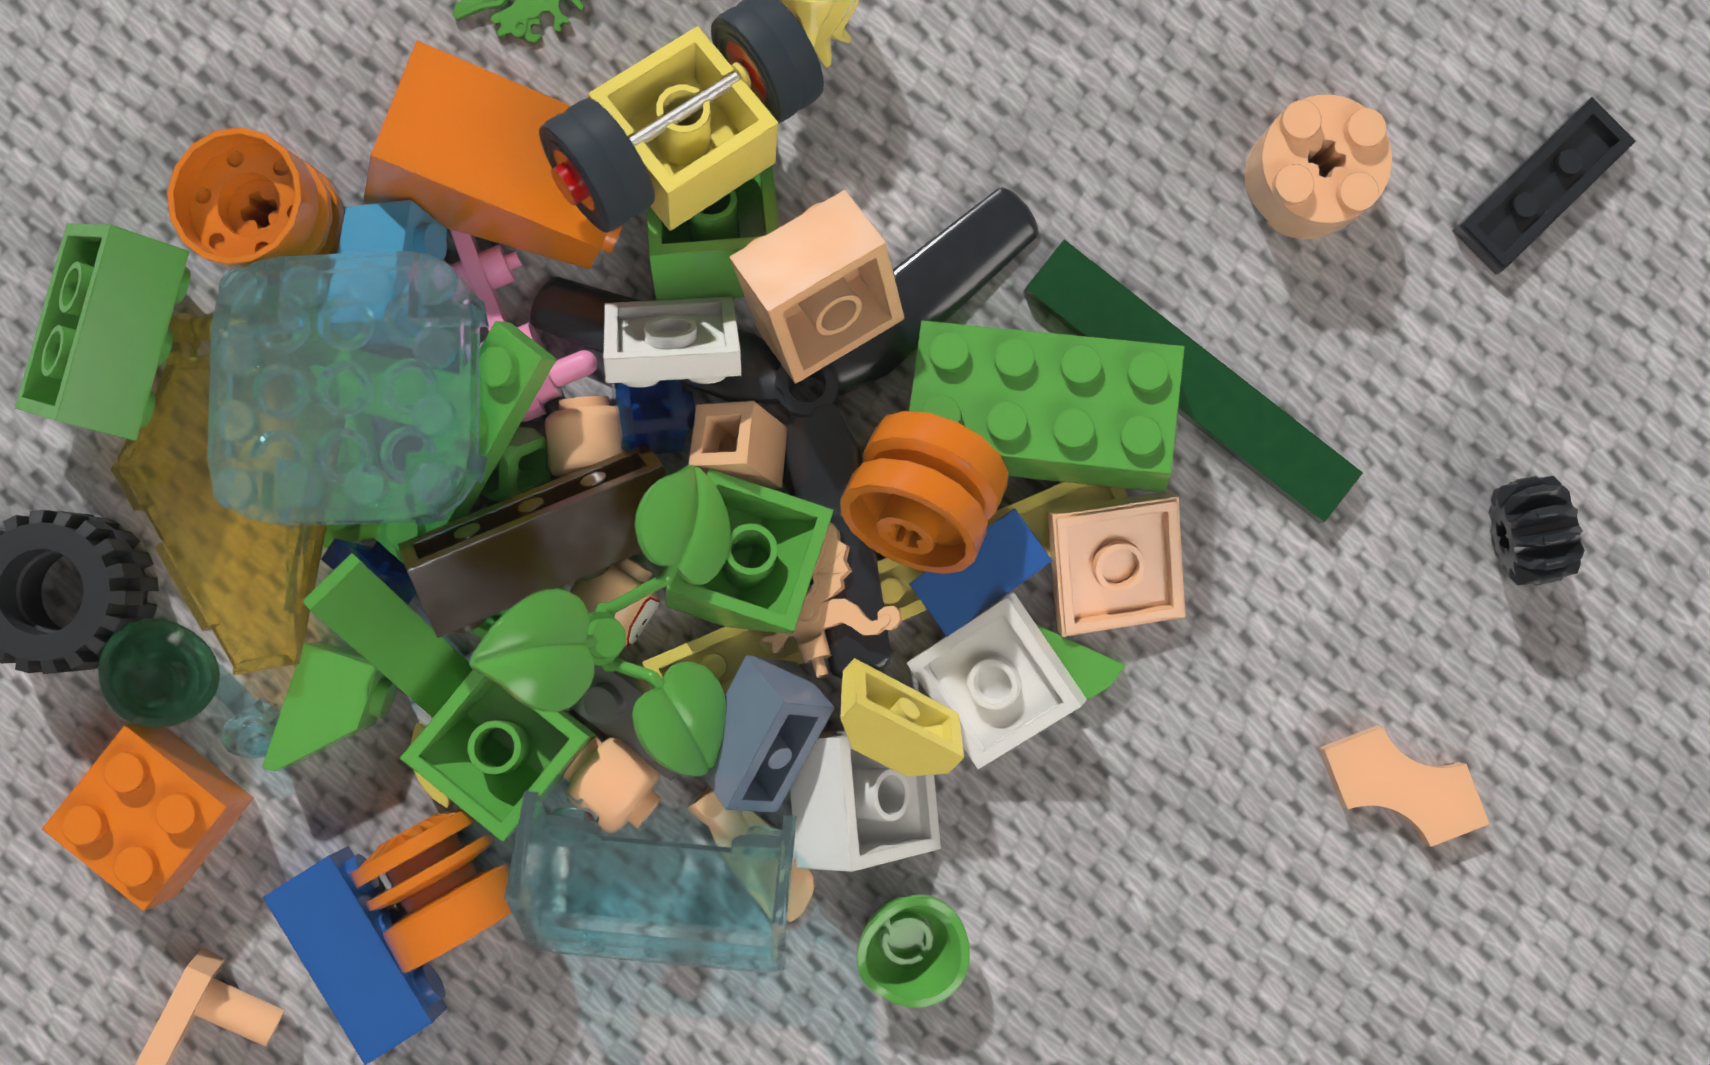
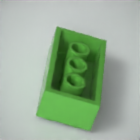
[909,321,1184,493]

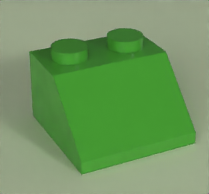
[666,468,834,634]
[400,669,597,842]

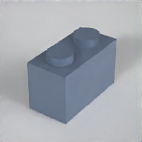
[702,655,835,812]

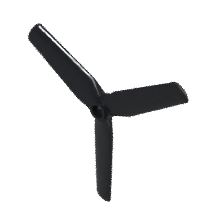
[530,187,1039,678]

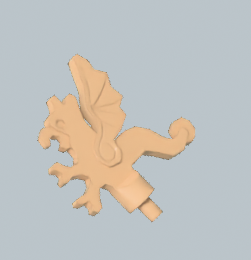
[762,522,902,678]

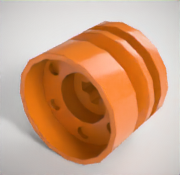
[167,127,344,288]
[349,809,528,973]

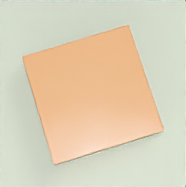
[1047,490,1185,637]

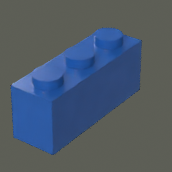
[263,846,448,1065]

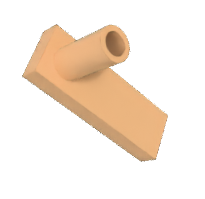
[135,948,285,1065]

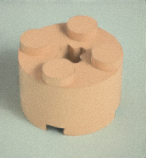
[1245,95,1392,239]

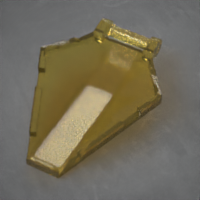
[110,289,348,676]

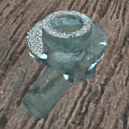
[211,673,280,759]

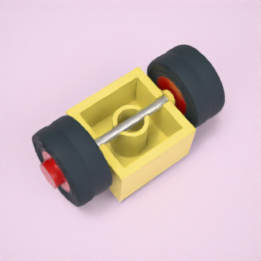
[539,0,824,233]

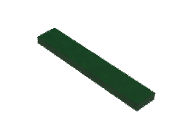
[1023,239,1363,523]

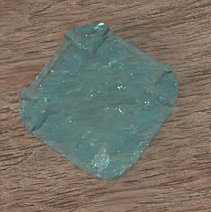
[207,251,489,529]

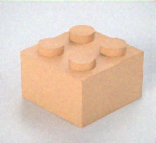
[729,190,905,384]

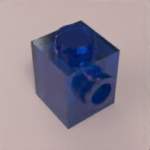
[611,379,695,454]

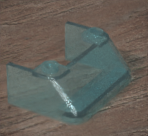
[504,791,797,973]

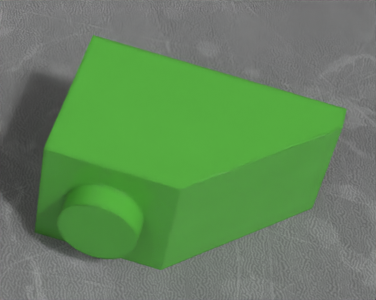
[262,642,397,772]

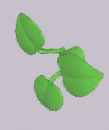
[469,465,731,776]

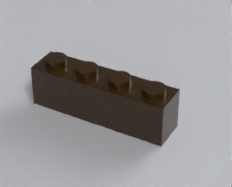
[398,443,667,638]

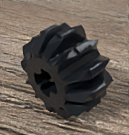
[1488,475,1585,586]

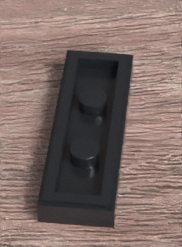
[1452,97,1636,275]

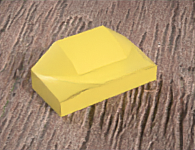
[841,658,964,776]

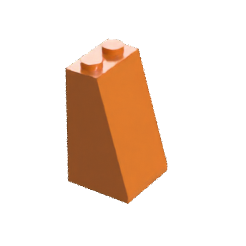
[363,40,623,269]

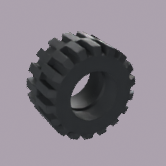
[0,510,159,674]

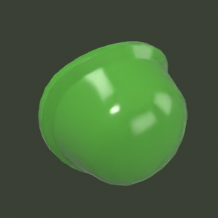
[856,895,970,1008]

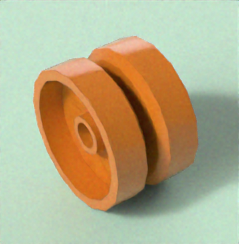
[840,411,1009,574]

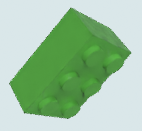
[15,223,190,441]

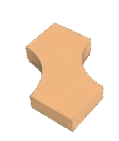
[1318,725,1490,847]

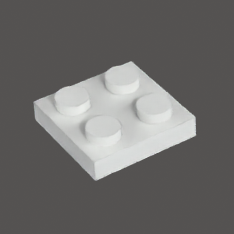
[604,296,741,388]
[907,592,1087,769]

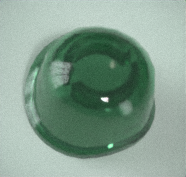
[98,619,220,728]

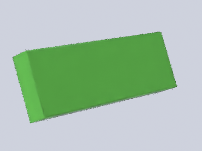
[302,553,473,718]

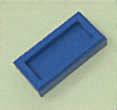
[909,508,1052,637]

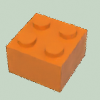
[42,720,254,911]

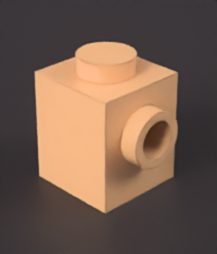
[689,401,788,489]

